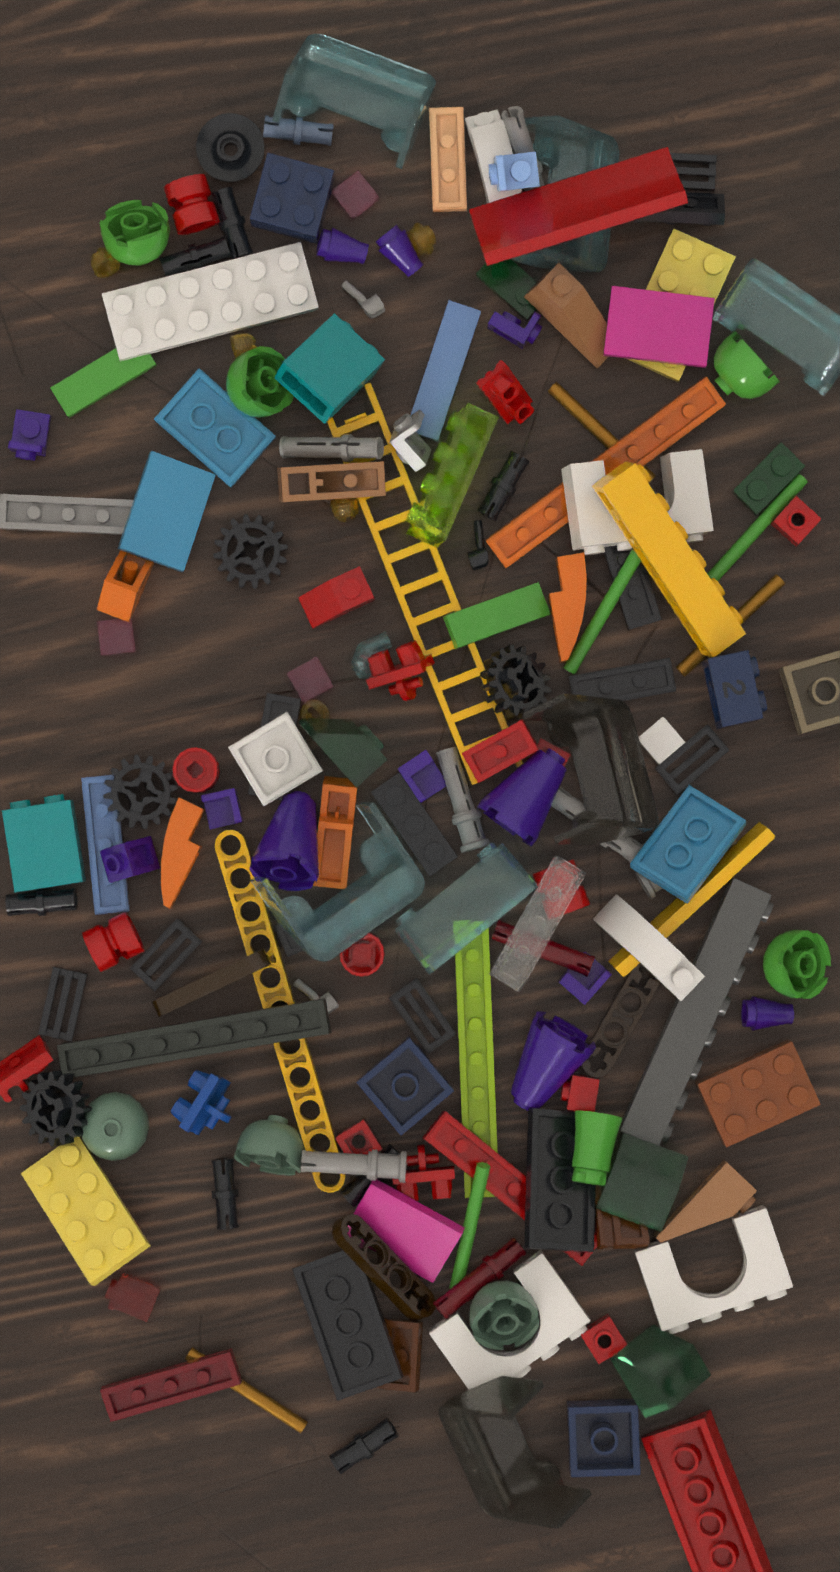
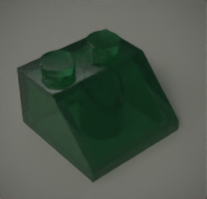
[298,718,387,788]
[596,1133,688,1232]
[610,1325,711,1418]

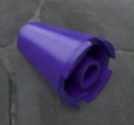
[477,748,567,847]
[249,791,319,891]
[510,1011,596,1110]

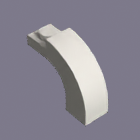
[465,109,522,203]
[593,894,705,1001]

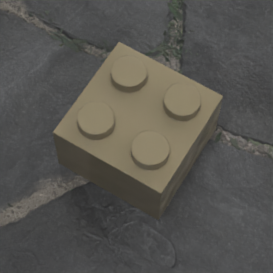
[778,650,840,735]

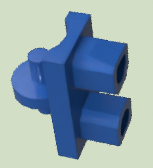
[171,1070,232,1135]

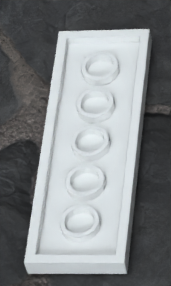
[102,242,319,362]

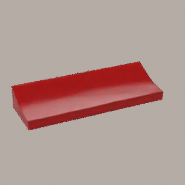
[469,147,688,266]
[641,1409,773,1572]

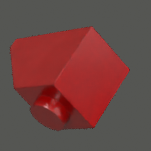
[298,566,375,629]

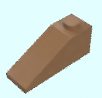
[524,262,609,368]
[277,461,386,502]
[654,1159,757,1243]

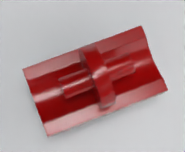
[476,360,534,424]
[366,640,435,701]
[392,1144,455,1201]

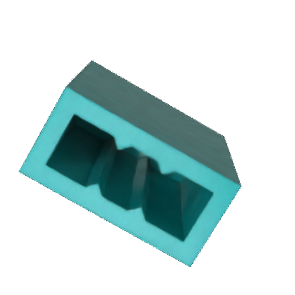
[274,313,385,424]
[2,794,86,892]

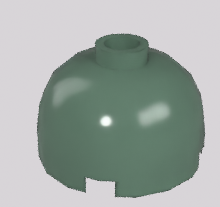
[81,1091,150,1161]
[234,1115,305,1176]
[469,1280,539,1350]

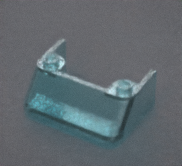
[272,34,436,169]
[511,115,619,272]
[712,258,840,396]
[250,802,425,962]
[394,842,539,975]

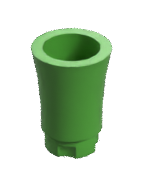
[572,1110,623,1186]

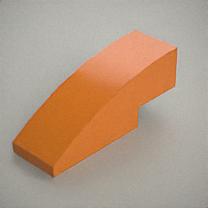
[548,552,587,663]
[313,776,359,890]
[161,797,205,908]

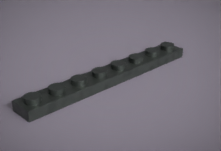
[57,998,332,1077]

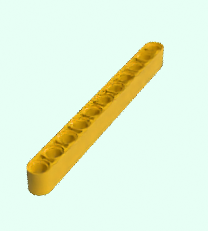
[215,830,346,1193]

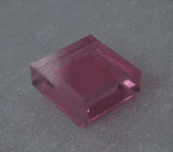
[331,170,379,220]
[97,618,136,656]
[287,657,334,703]

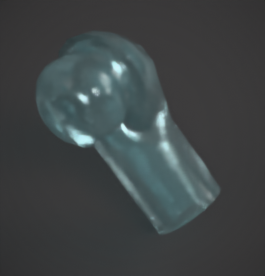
[351,631,392,679]

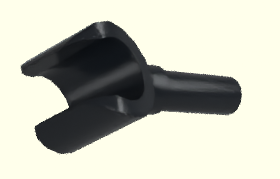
[467,520,489,571]

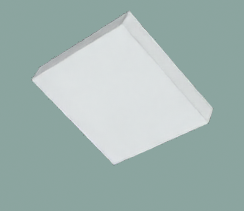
[228,712,323,806]

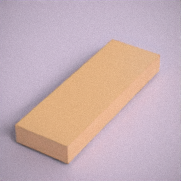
[429,107,467,212]

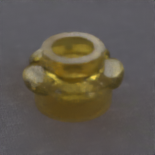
[406,223,436,256]

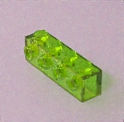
[406,403,499,548]

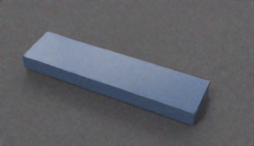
[410,300,481,442]
[81,775,130,915]

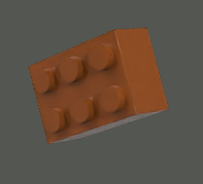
[694,1039,821,1148]

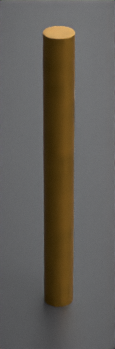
[547,382,656,483]
[676,574,785,677]
[185,1347,308,1434]

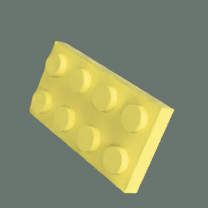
[625,228,736,382]
[21,1136,151,1286]

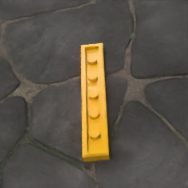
[608,822,775,976]

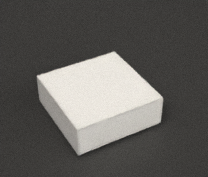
[637,717,685,765]

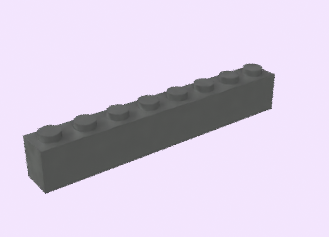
[619,878,774,1147]

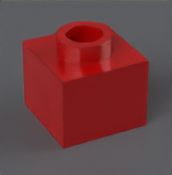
[771,496,821,547]
[560,1073,600,1112]
[335,1118,383,1154]
[581,1313,628,1364]

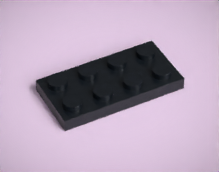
[524,1108,596,1253]
[292,1251,404,1401]

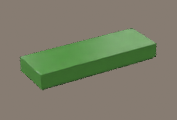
[50,348,157,418]
[443,582,551,650]

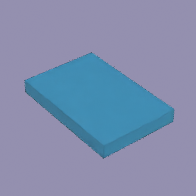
[154,368,276,488]
[117,451,216,572]
[630,785,746,904]

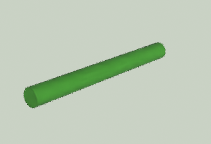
[707,473,808,581]
[563,549,641,674]
[449,1162,490,1289]

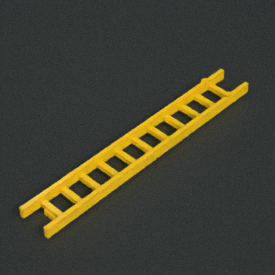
[327,382,523,785]

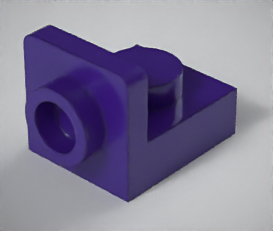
[487,311,543,349]
[8,409,52,461]
[100,836,161,883]

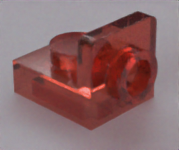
[105,1273,161,1322]

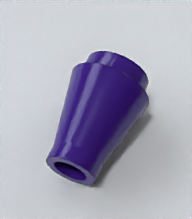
[375,225,424,277]
[316,227,369,264]
[741,996,794,1031]

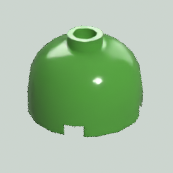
[99,200,170,266]
[714,330,780,399]
[226,346,294,418]
[763,930,831,999]

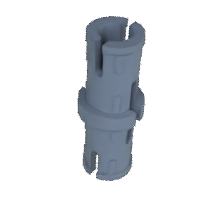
[263,115,333,146]

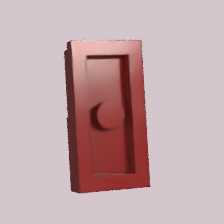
[462,719,540,783]
[0,1035,54,1103]

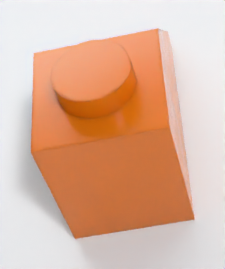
[97,550,154,622]

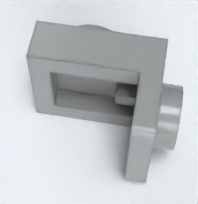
[389,410,432,472]

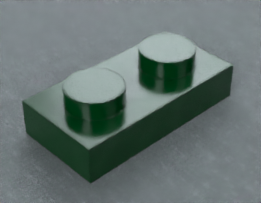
[476,259,537,322]
[732,442,805,516]

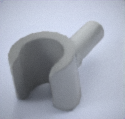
[341,280,385,318]
[293,978,339,1014]

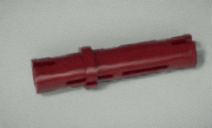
[491,919,595,977]
[433,1238,527,1320]

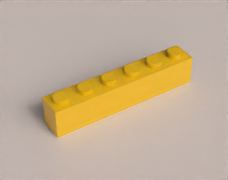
[592,462,746,658]

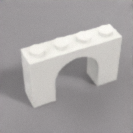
[561,449,714,555]
[633,1205,793,1334]
[429,1249,590,1402]

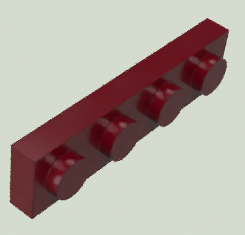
[100,1348,243,1422]

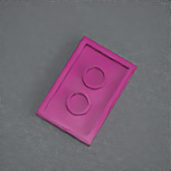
[603,286,715,368]
[347,1179,465,1283]

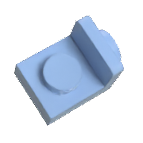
[488,151,540,192]

